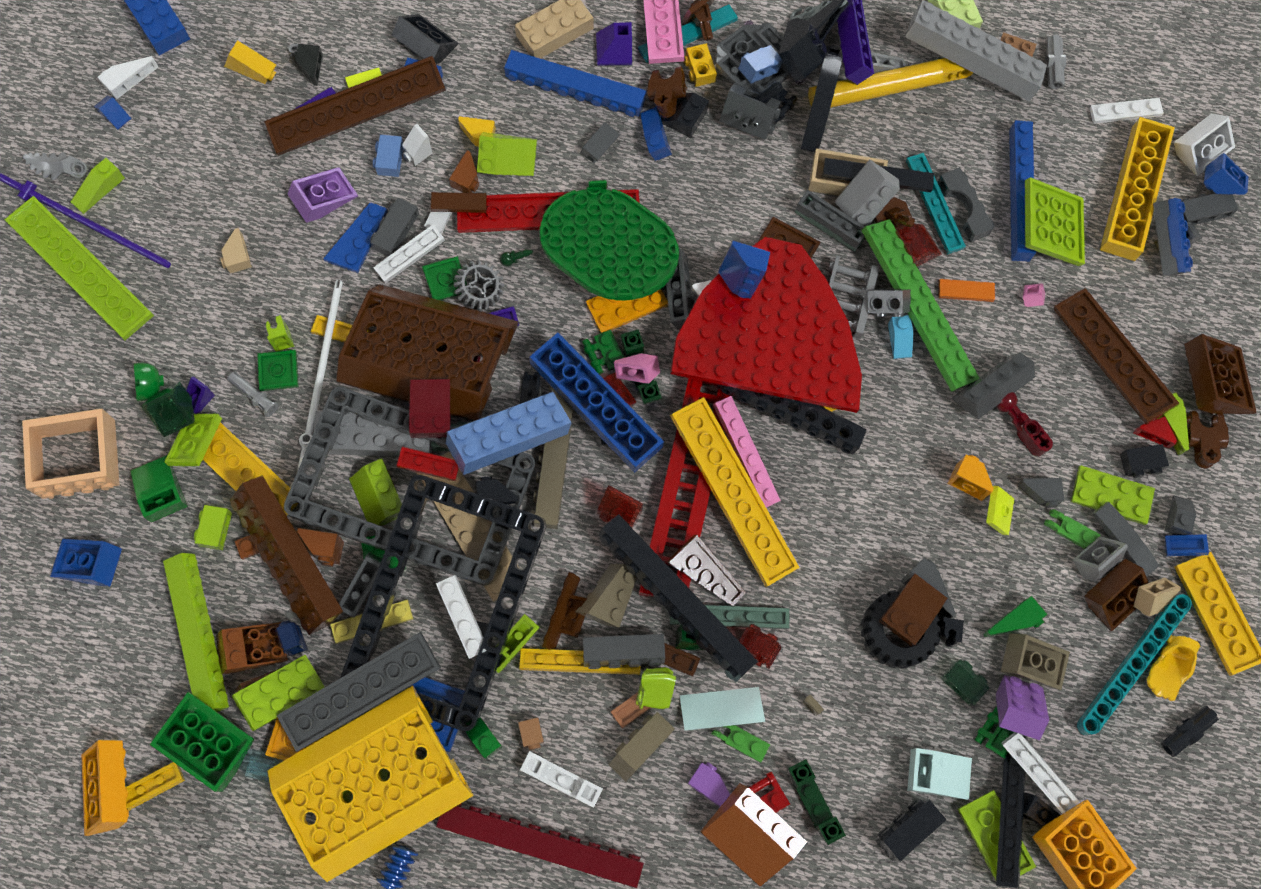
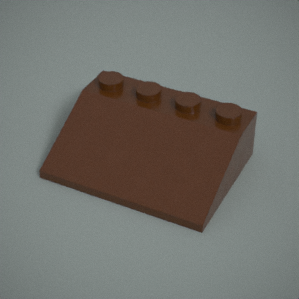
[1184,334,1257,414]

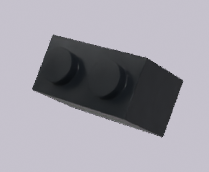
[1120,444,1169,478]

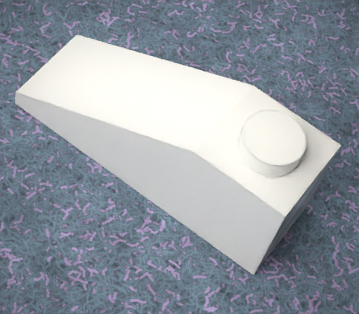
[97,56,158,100]

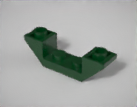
[621,329,662,404]
[788,759,846,845]

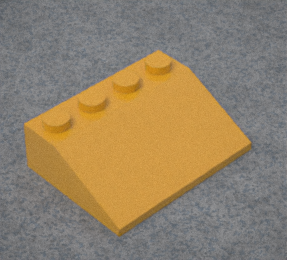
[1032,800,1137,889]

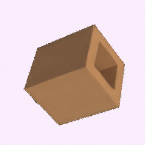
[518,718,544,750]

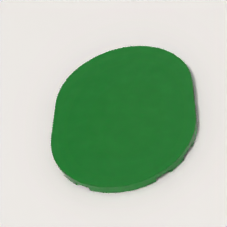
[539,187,679,301]

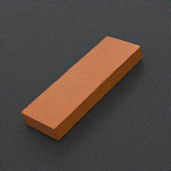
[938,279,995,302]

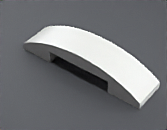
[520,751,603,808]

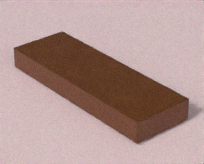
[430,192,487,213]
[661,643,701,677]

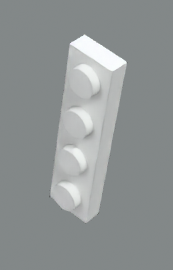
[1089,98,1164,124]
[373,225,445,284]
[436,575,487,659]

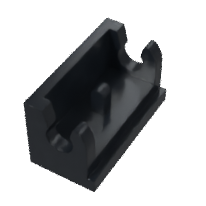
[520,372,541,404]
[938,617,964,647]

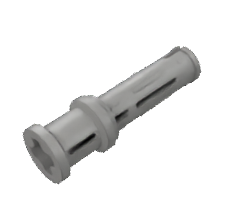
[227,371,279,417]

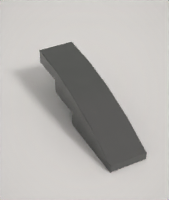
[1093,502,1160,577]

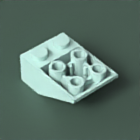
[907,748,972,800]

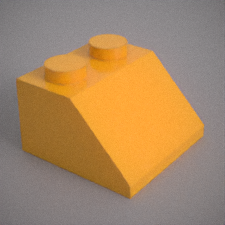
[947,454,993,501]

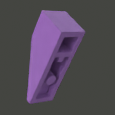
[687,762,730,807]

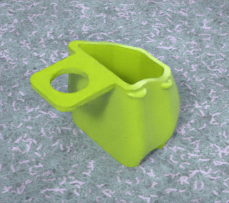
[635,667,676,709]

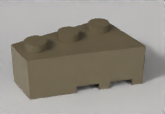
[576,564,637,628]
[609,712,675,782]

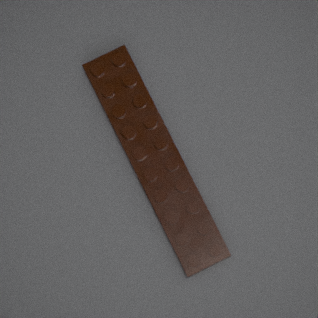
[264,56,446,156]

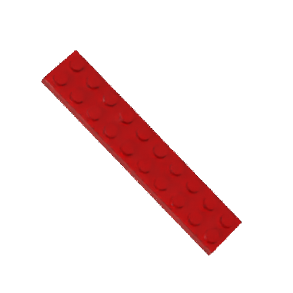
[457,189,640,233]

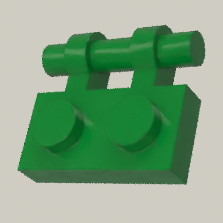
[582,330,624,375]
[974,707,1014,759]

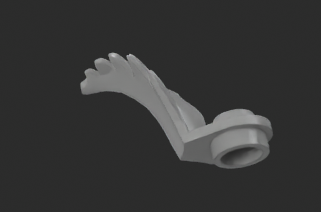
[22,152,87,180]

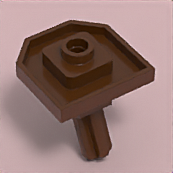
[681,0,714,41]
[874,197,916,235]

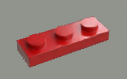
[397,447,459,481]

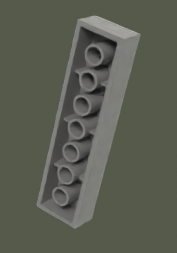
[905,0,1047,102]

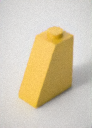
[224,40,277,84]

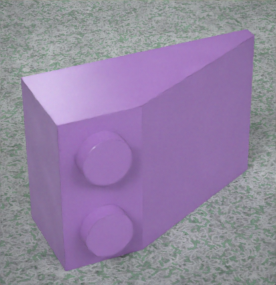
[288,167,358,223]

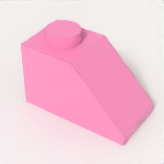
[614,353,660,384]

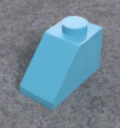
[888,315,913,359]

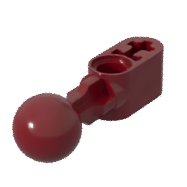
[995,392,1053,457]

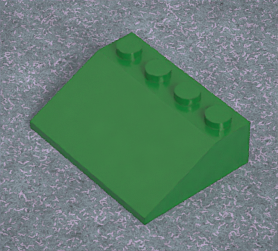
[150,692,254,792]

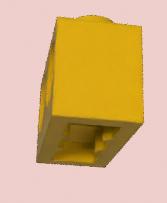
[684,43,717,87]

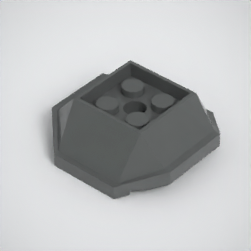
[716,23,791,93]

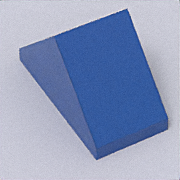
[94,95,132,130]

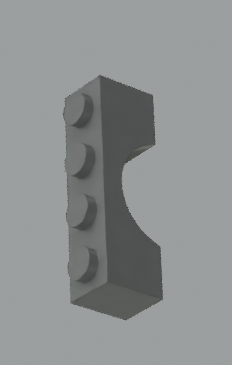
[937,167,994,242]

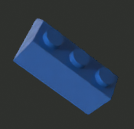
[718,241,770,299]

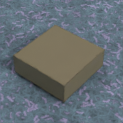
[803,694,824,716]

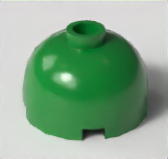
[134,363,164,401]

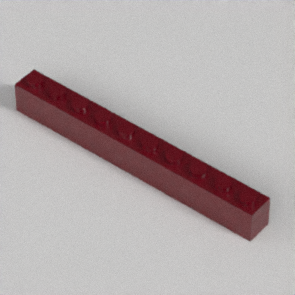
[436,803,644,888]

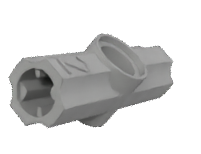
[1044,35,1066,89]

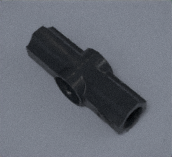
[1161,706,1219,757]

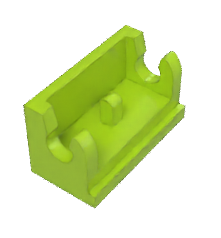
[266,315,295,352]

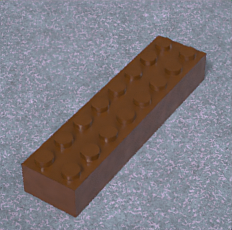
[230,475,343,635]

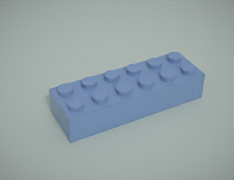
[446,392,571,475]

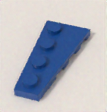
[323,202,388,273]

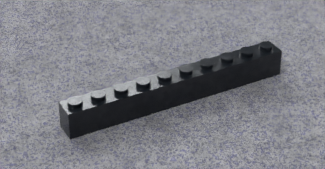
[598,514,758,682]

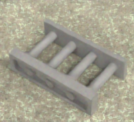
[828,256,879,339]

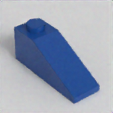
[640,107,672,161]

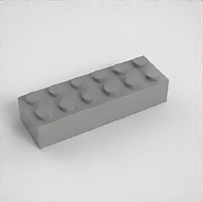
[313,411,432,457]

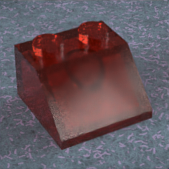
[896,224,942,267]
[597,485,643,529]

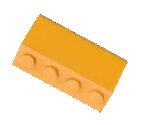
[81,740,129,836]

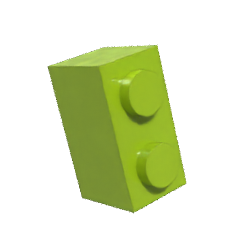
[194,505,232,550]

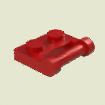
[748,771,790,813]

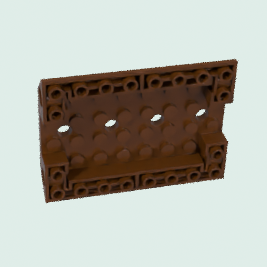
[336,284,518,421]

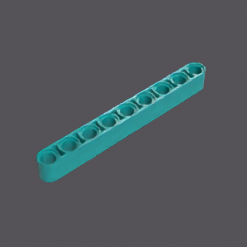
[1077,594,1192,736]

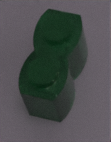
[941,659,990,706]

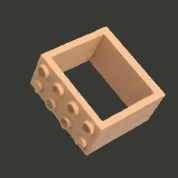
[22,409,120,499]

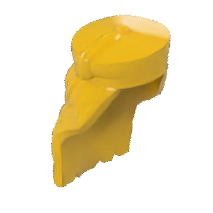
[1147,635,1200,701]

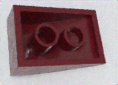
[409,379,451,438]

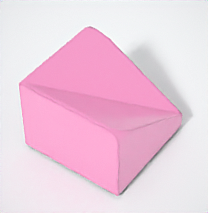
[1023,283,1045,307]

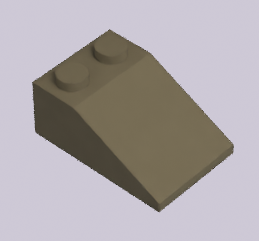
[1000,633,1070,690]

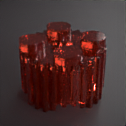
[739,624,781,669]

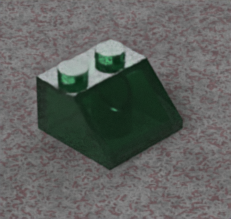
[141,381,195,437]

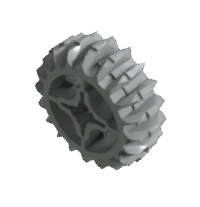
[453,260,504,311]

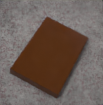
[757,217,821,259]

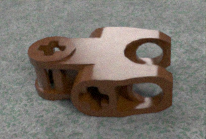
[647,66,687,118]
[1186,411,1229,469]

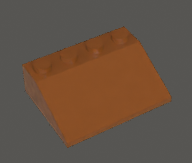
[700,783,807,887]

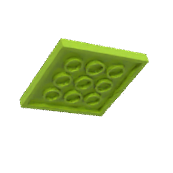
[1025,177,1085,266]

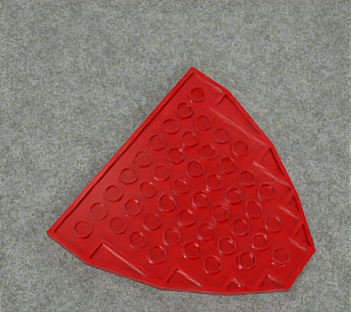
[670,237,862,413]

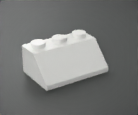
[1174,114,1235,176]

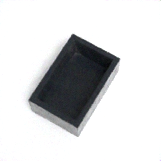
[876,799,947,862]

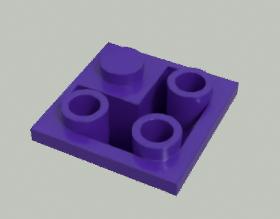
[596,22,632,66]

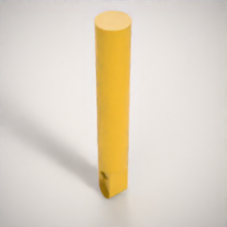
[808,58,973,108]

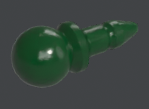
[500,250,533,266]

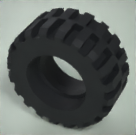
[861,589,942,669]

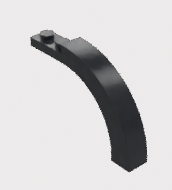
[801,45,843,153]

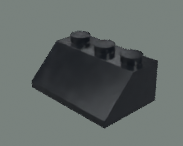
[392,14,459,64]

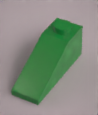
[983,596,1048,637]

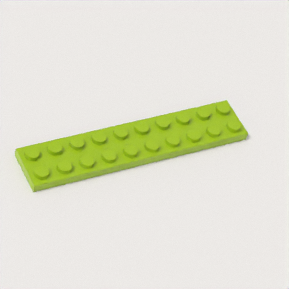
[4,196,154,341]

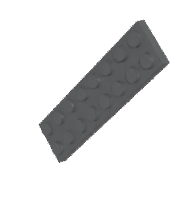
[276,632,441,752]

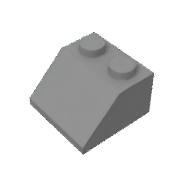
[1073,536,1128,582]

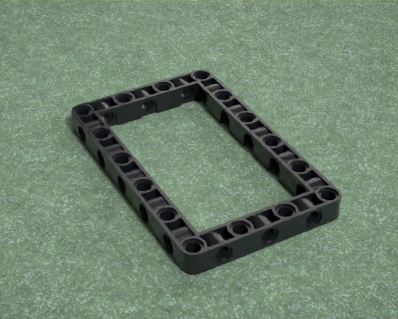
[340,475,547,732]

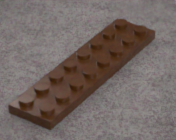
[1054,288,1179,425]

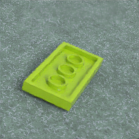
[1071,465,1155,525]
[232,655,325,732]
[957,790,1036,880]

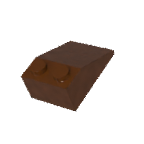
[879,573,948,646]

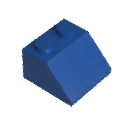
[1204,153,1249,195]

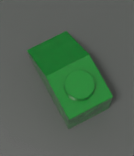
[466,717,502,759]

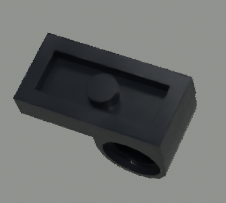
[1023,792,1060,827]

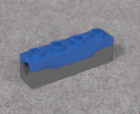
[1153,198,1193,276]

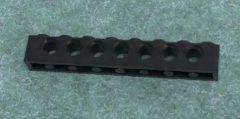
[716,384,867,455]

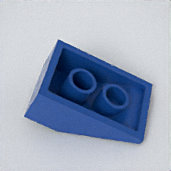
[50,539,122,587]

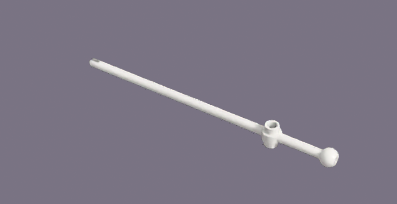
[290,280,343,488]

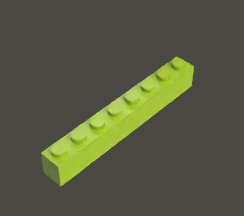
[163,553,229,712]

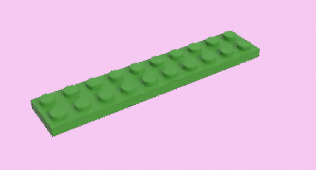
[861,219,979,392]

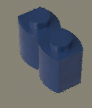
[276,620,308,656]

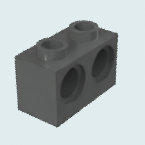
[868,289,911,317]

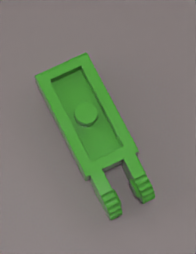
[1044,509,1101,549]
[711,725,770,763]

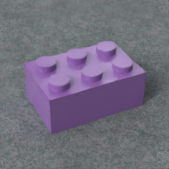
[996,675,1049,740]

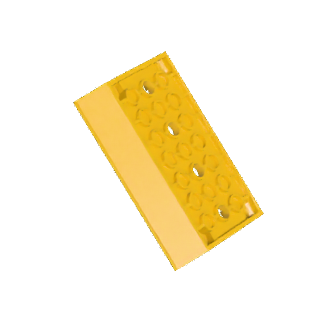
[267,686,474,882]

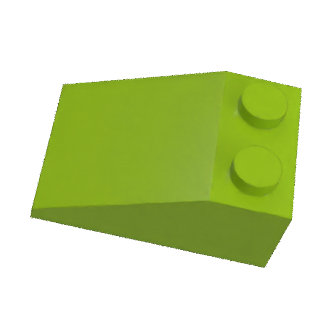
[477,132,537,176]

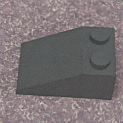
[901,558,956,619]

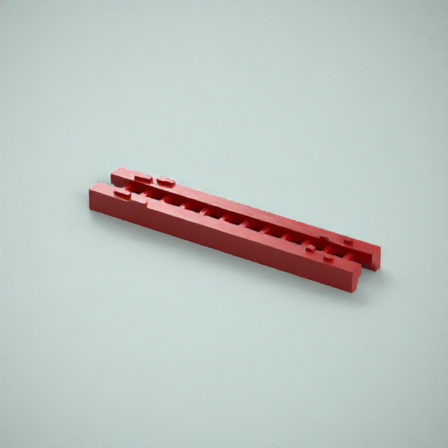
[639,378,732,597]

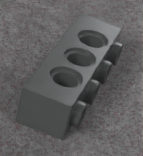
[666,248,693,328]

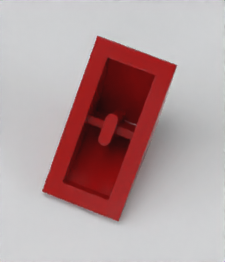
[1133,417,1177,449]

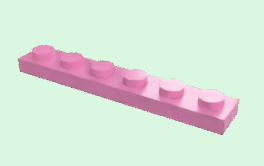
[713,396,781,508]

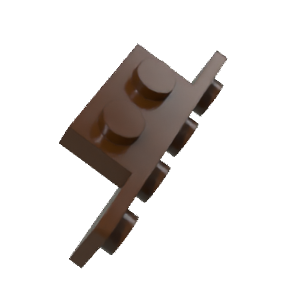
[542,572,587,650]

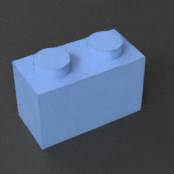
[738,45,783,83]
[373,135,403,177]

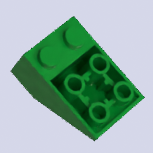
[131,455,188,523]

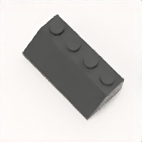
[952,353,1036,419]

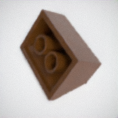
[1084,559,1148,631]

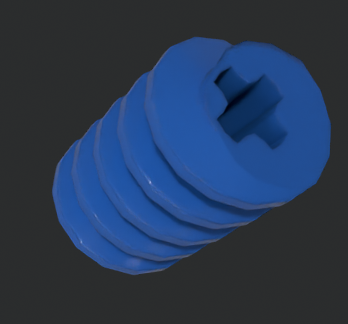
[377,845,418,889]

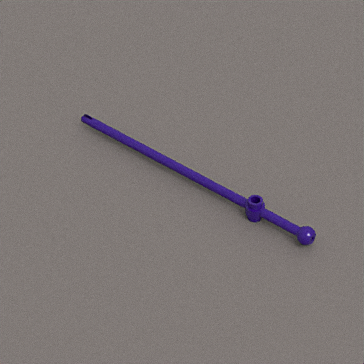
[0,173,171,268]

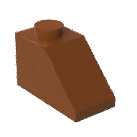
[449,150,479,193]

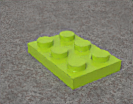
[164,414,222,466]

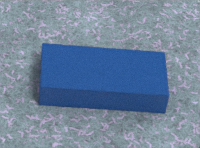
[1165,534,1209,556]

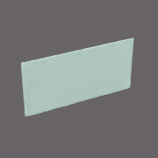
[680,687,765,731]

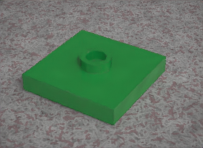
[422,256,467,301]
[257,350,299,391]

